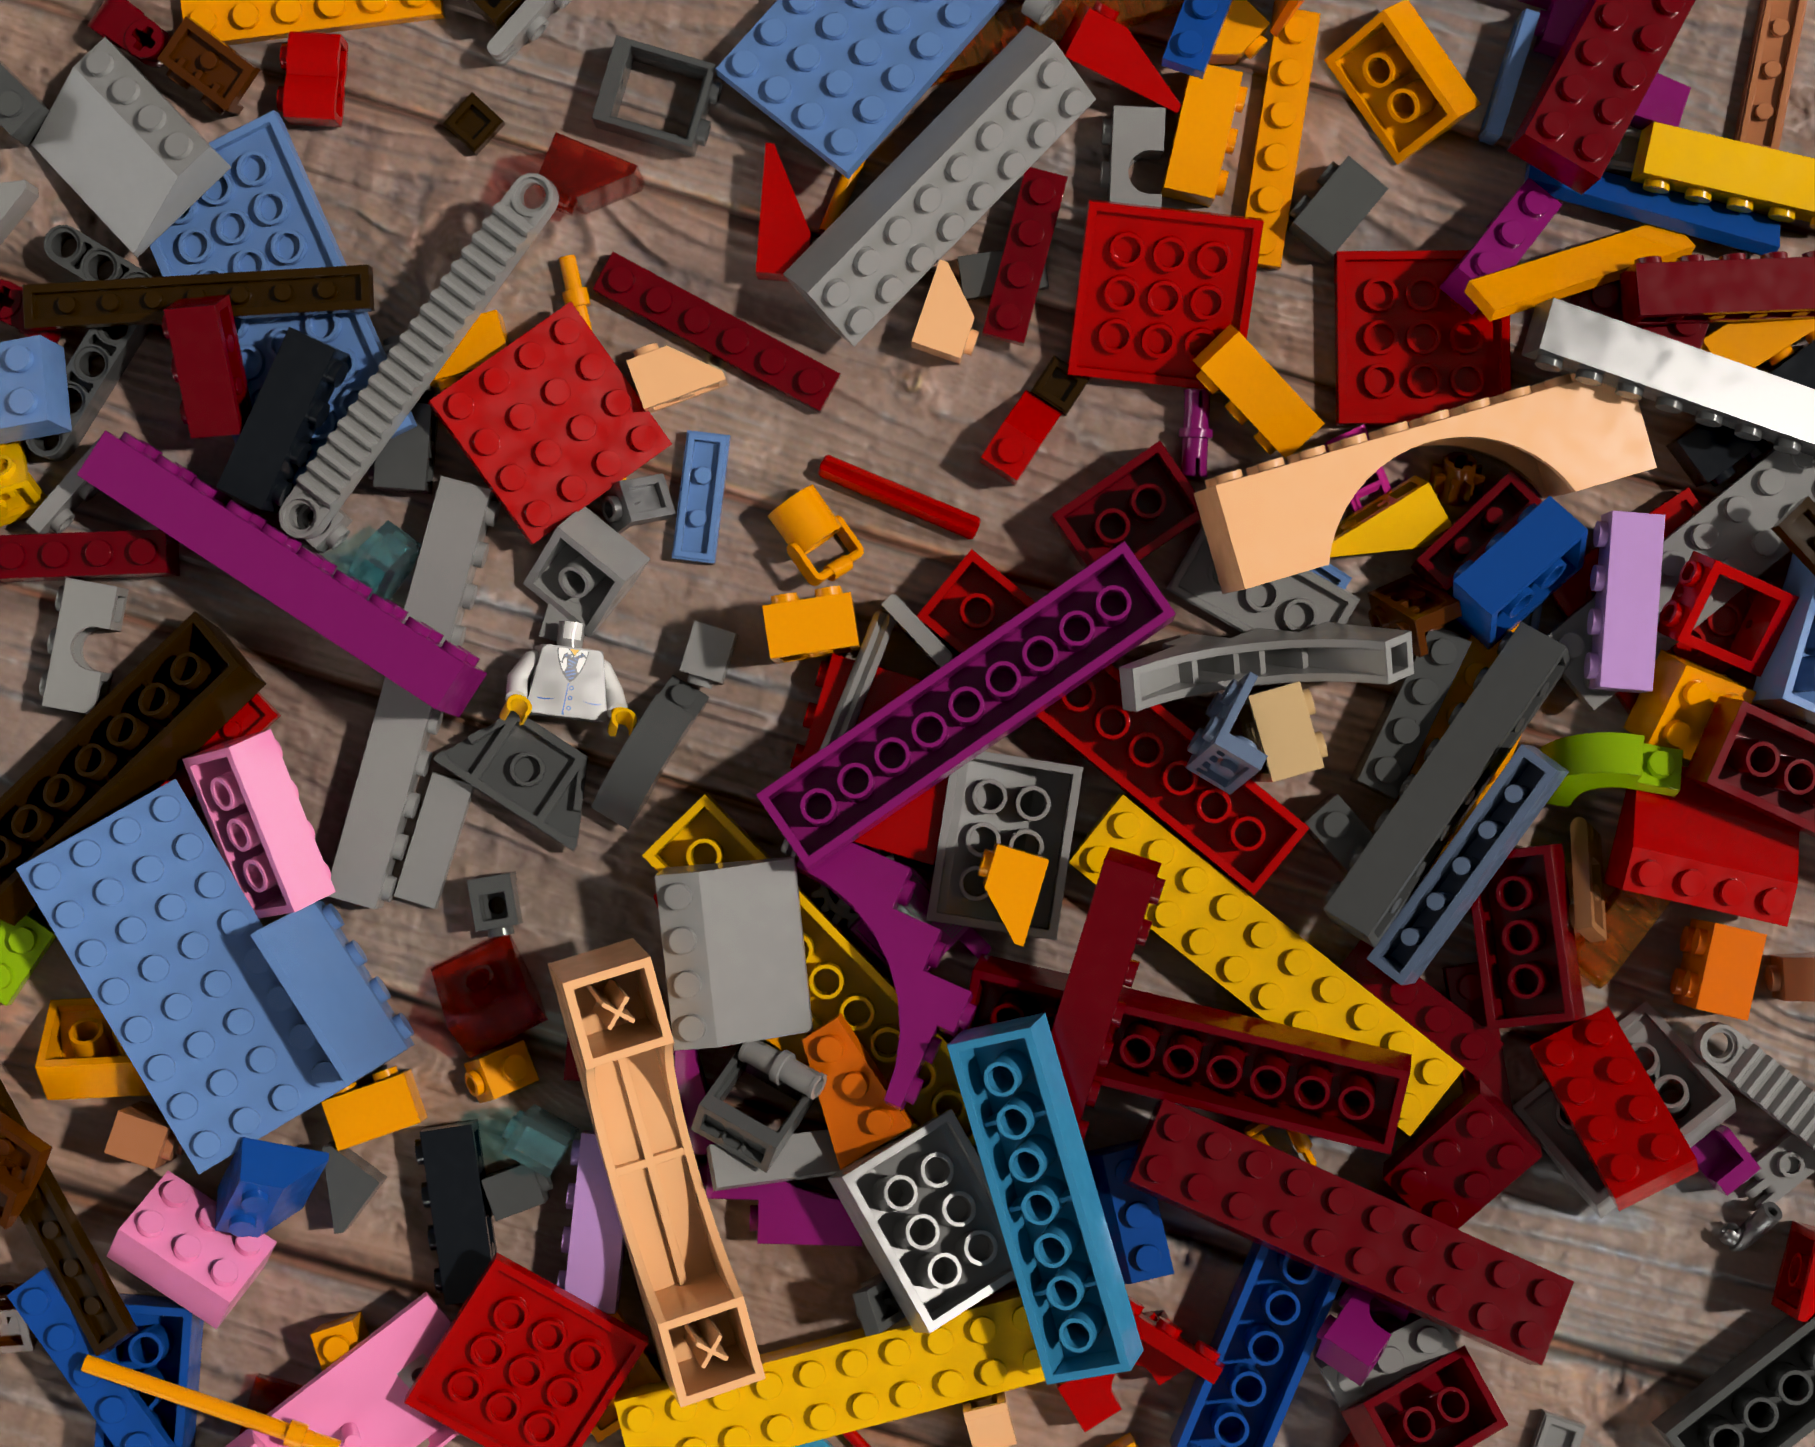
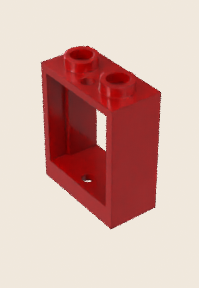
[1657,551,1799,677]

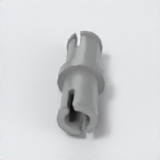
[738,1040,827,1100]

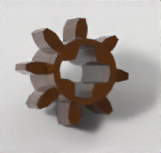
[1429,452,1485,506]

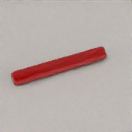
[818,455,981,539]

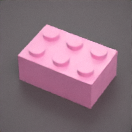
[106,1170,277,1329]

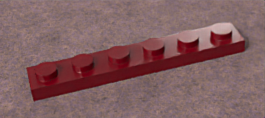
[593,252,841,413]

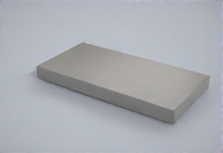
[1166,525,1360,633]

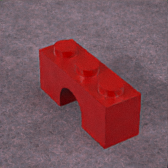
[1056,1310,1187,1432]

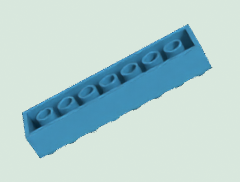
[947,1013,1144,1385]

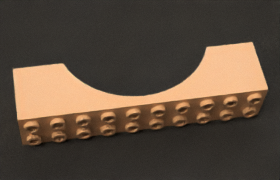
[1194,373,1657,594]
[548,938,766,1408]

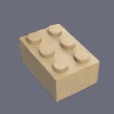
[1238,681,1328,782]

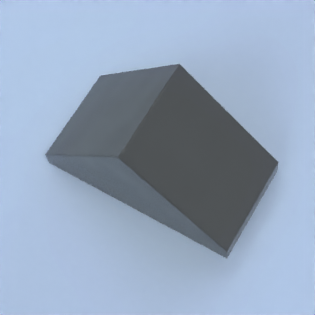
[322,1141,387,1234]

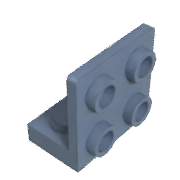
[1185,671,1268,794]

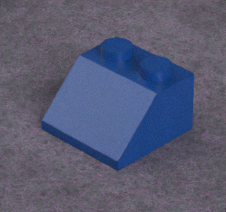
[215,1137,329,1238]

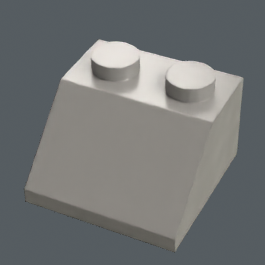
[523,507,650,638]

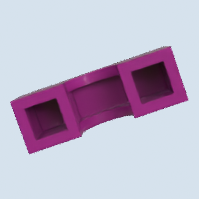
[1439,178,1563,315]
[1316,1285,1412,1386]

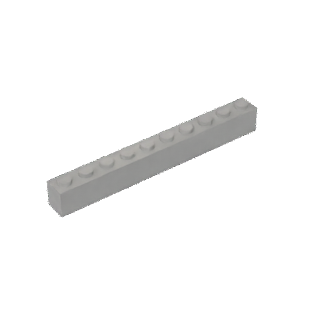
[328,476,501,909]

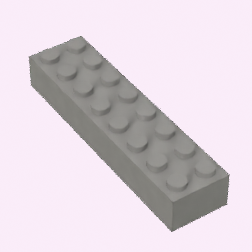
[783,25,1096,347]

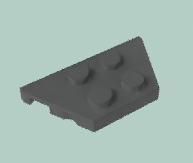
[433,711,588,852]

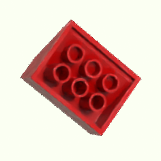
[1604,766,1800,927]

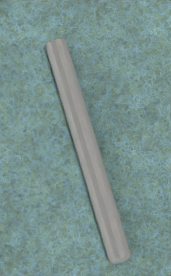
[781,611,896,859]

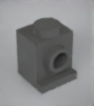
[467,871,523,938]

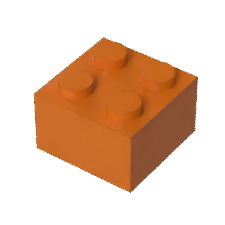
[1670,918,1767,1021]

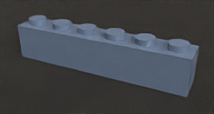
[1367,744,1569,986]

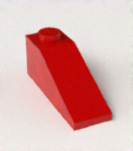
[1059,0,1182,113]
[756,143,812,282]

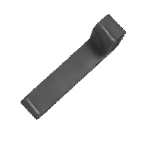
[26,225,153,461]

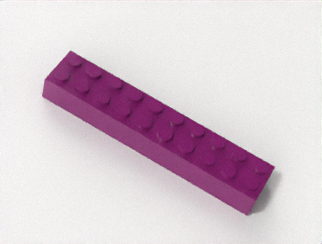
[77,430,487,717]
[756,541,1176,872]

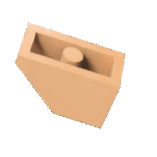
[911,259,980,364]
[626,343,728,413]
[962,1392,1017,1447]

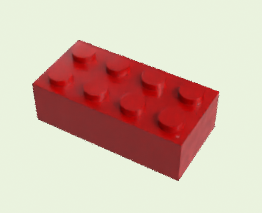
[1530,1006,1699,1211]

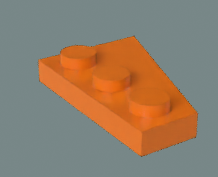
[802,1013,914,1170]

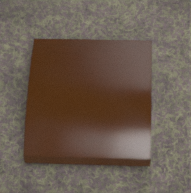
[0,1111,52,1229]

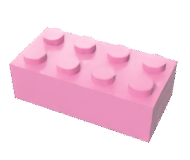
[182,729,336,919]

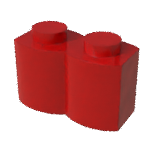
[277,31,348,127]

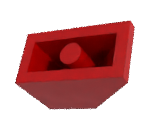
[979,390,1062,486]

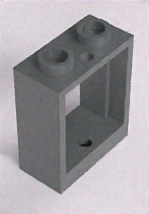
[592,35,724,157]
[691,1040,816,1173]

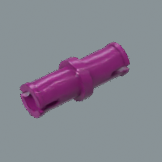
[1178,389,1213,477]

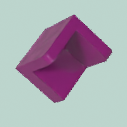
[1691,1124,1762,1196]

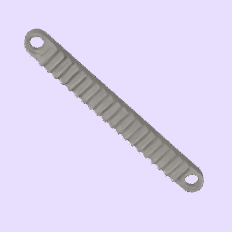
[279,173,559,539]
[1693,1021,1815,1151]

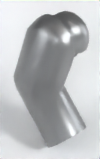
[1719,1202,1782,1252]

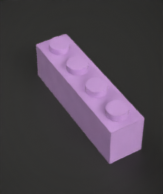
[1584,510,1665,693]
[557,1130,626,1314]

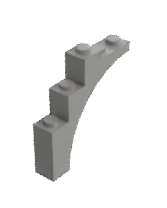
[1119,622,1414,712]

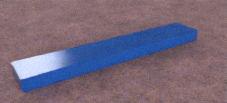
[1525,163,1780,255]

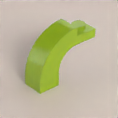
[1539,732,1683,808]

